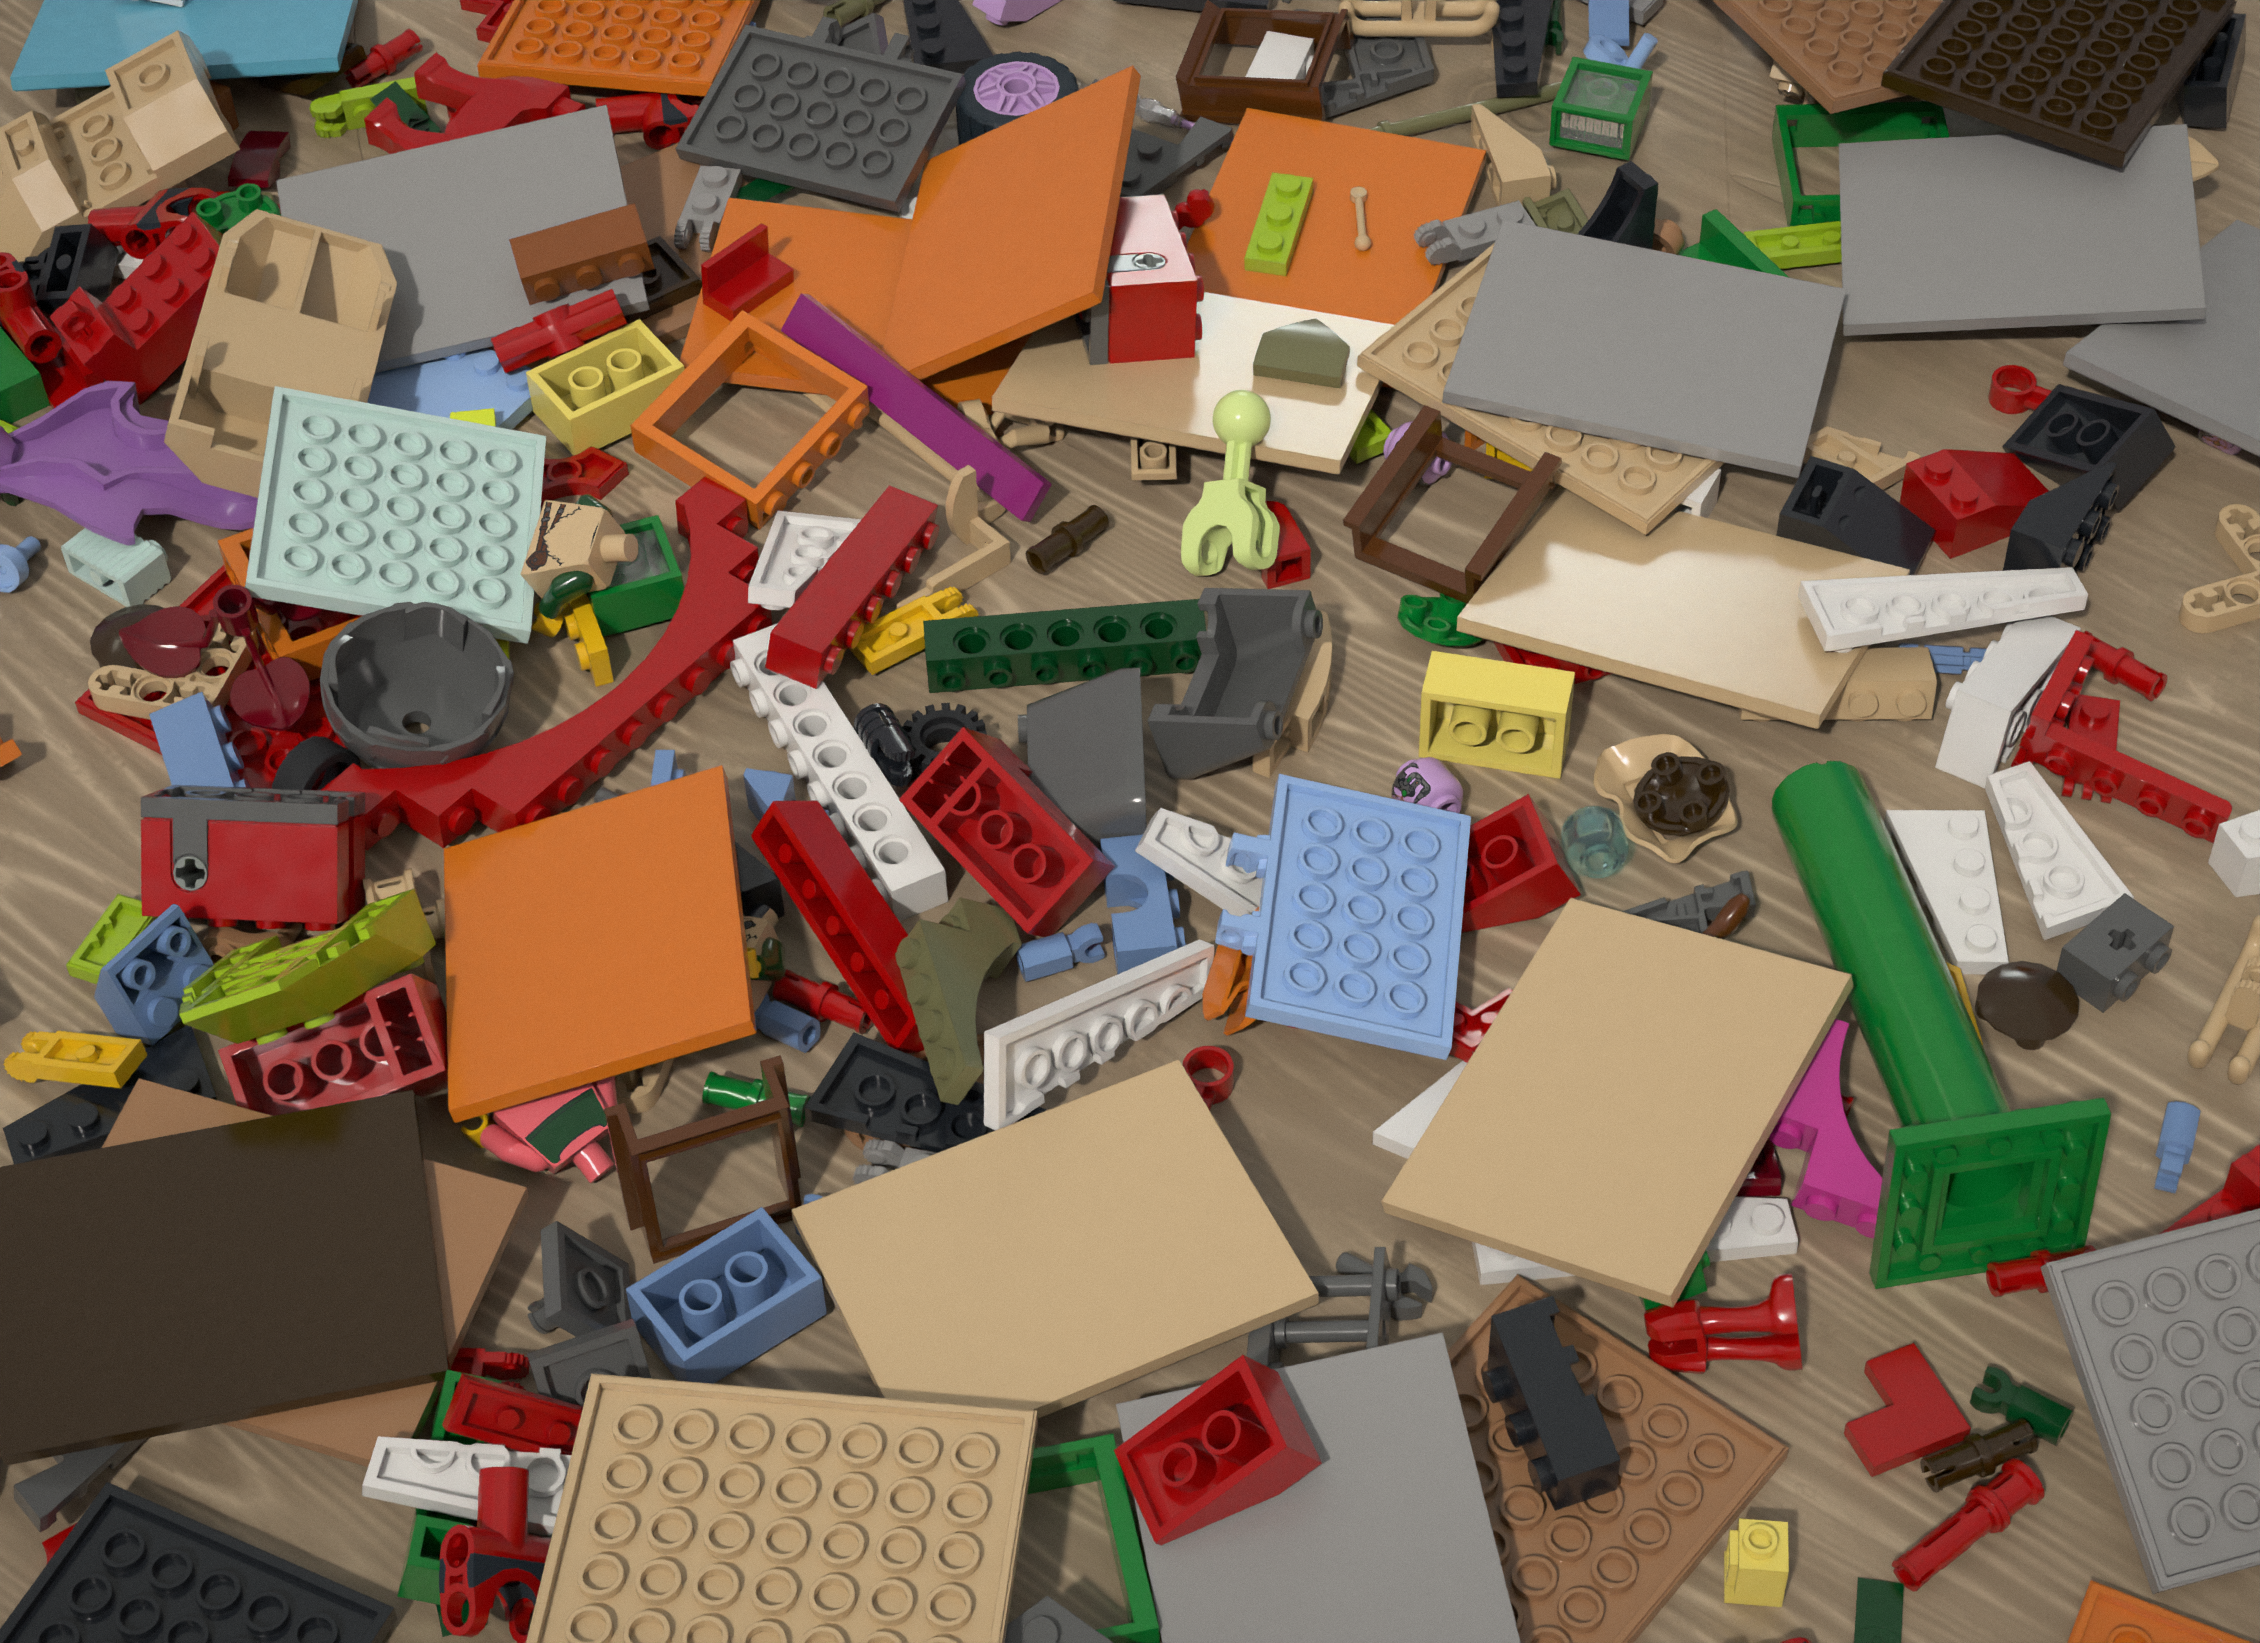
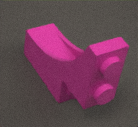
[1768,1019,1882,1239]

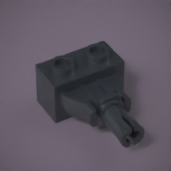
[19,224,119,314]

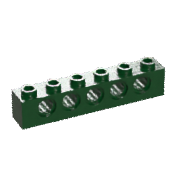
[923,599,1207,693]

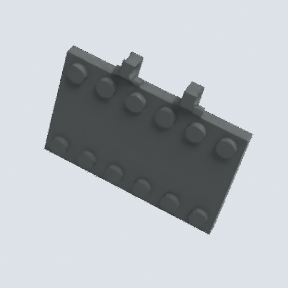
[675,16,966,212]

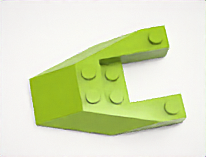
[179,888,436,1045]

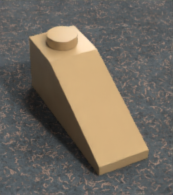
[1470,104,1556,206]

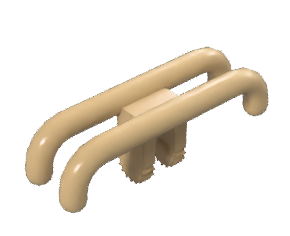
[1338,0,1500,37]
[2187,915,2260,1085]

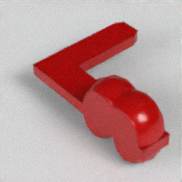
[1174,188,1215,231]

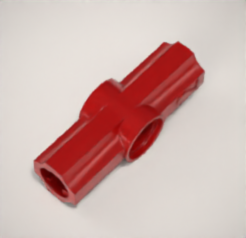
[491,289,627,374]

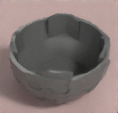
[320,602,514,769]

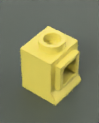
[1724,1518,1789,1607]

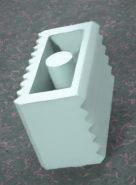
[61,528,171,607]

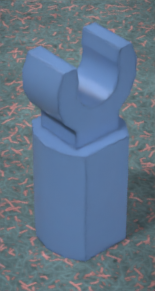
[1016,923,1105,982]
[754,993,821,1053]
[2154,1101,2201,1194]

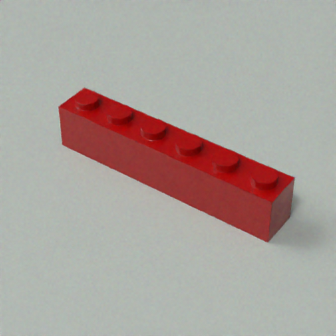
[765,485,940,689]
[751,800,924,1053]

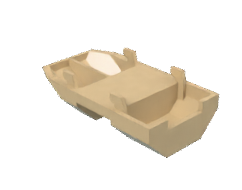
[0,30,240,262]
[164,209,397,498]

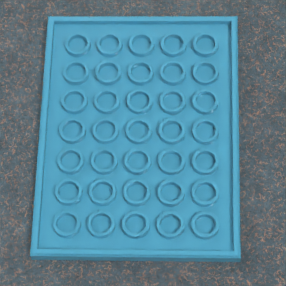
[10,0,358,92]

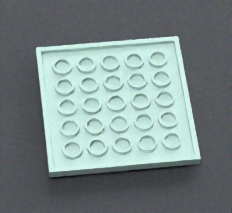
[245,386,546,644]

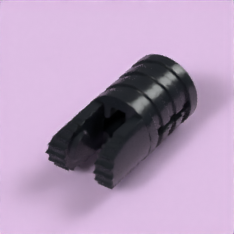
[854,703,915,788]

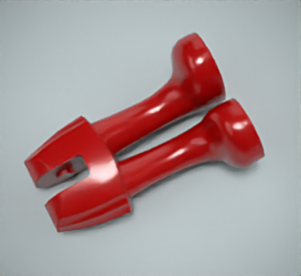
[1644,1274,1803,1374]

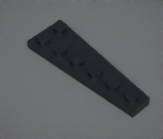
[1492,0,1553,98]
[804,1033,1047,1153]

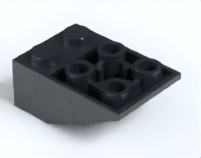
[1776,456,1936,575]
[2003,462,2119,572]

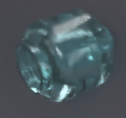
[1561,806,1629,878]

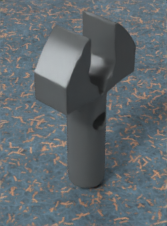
[1336,1252,1433,1321]

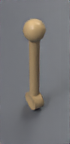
[1350,186,1371,251]

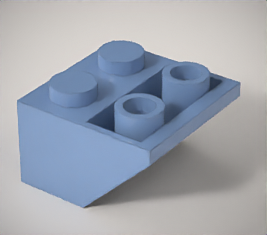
[94,904,214,1046]

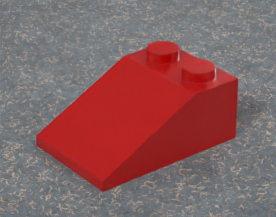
[1899,449,2049,559]
[1461,794,1581,933]
[1114,1355,1322,1545]

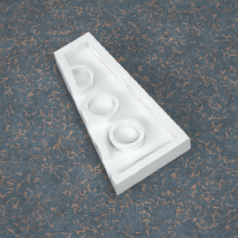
[748,511,861,610]
[1985,761,2134,940]
[1884,810,2009,975]

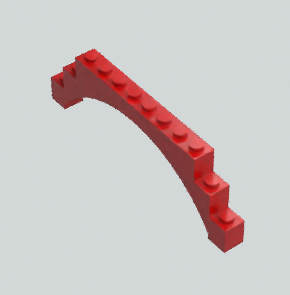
[321,476,772,850]

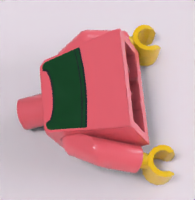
[461,1076,618,1184]

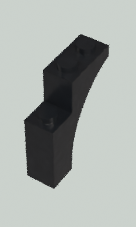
[1577,161,1659,250]

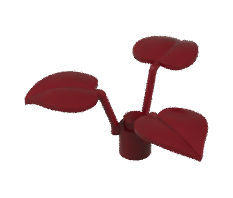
[119,585,325,731]

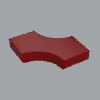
[541,446,629,507]

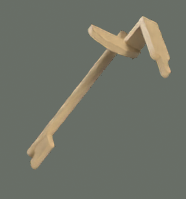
[803,392,1011,609]

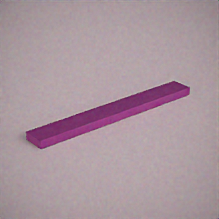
[781,293,1052,522]

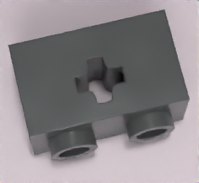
[2056,893,2174,1013]

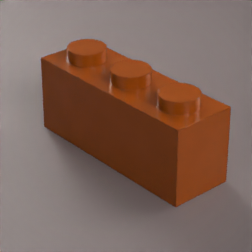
[509,203,655,305]

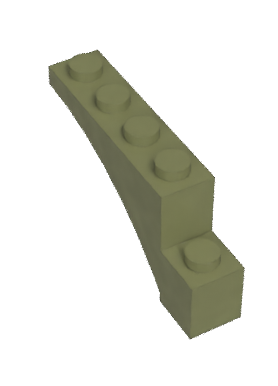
[895,897,1022,1105]

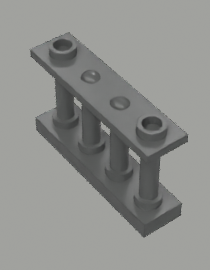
[1246,1247,1401,1370]

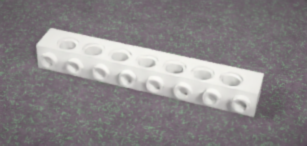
[730,623,948,922]

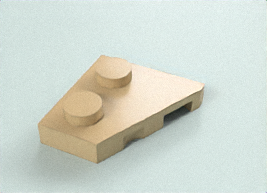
[1803,426,1922,490]

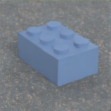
[626,1207,827,1384]

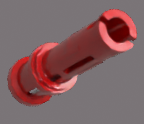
[1892,1458,2045,1592]

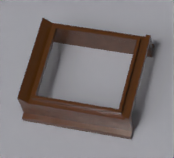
[1176,0,1355,124]
[1343,405,1562,604]
[604,1055,802,1264]

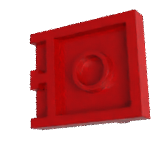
[2011,630,2232,843]

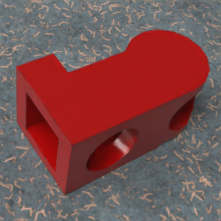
[1261,501,1311,589]

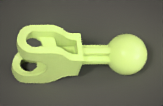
[1181,390,1280,576]

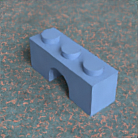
[1100,834,1186,974]

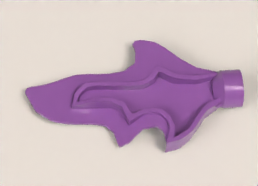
[0,381,258,546]

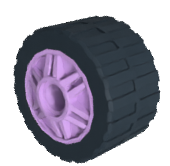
[956,51,1078,145]

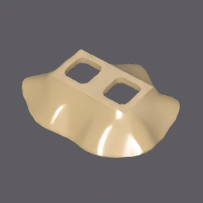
[1594,734,1737,864]

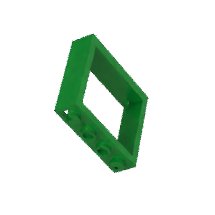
[1772,101,1950,227]
[1027,1434,1160,1643]

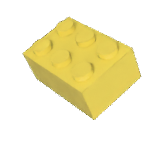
[526,319,685,456]
[1419,651,1575,779]

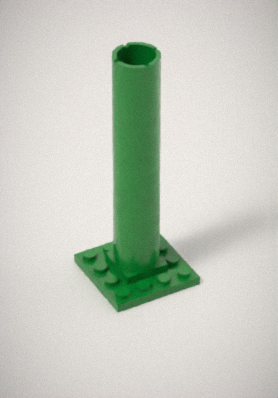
[1771,761,2111,1289]

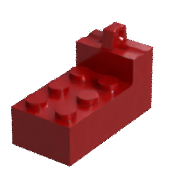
[50,212,223,405]
[899,727,1115,937]
[218,974,448,1116]

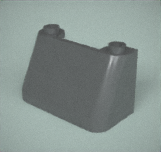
[1148,588,1323,780]
[1018,668,1147,851]

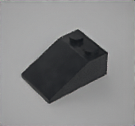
[2002,384,2176,511]

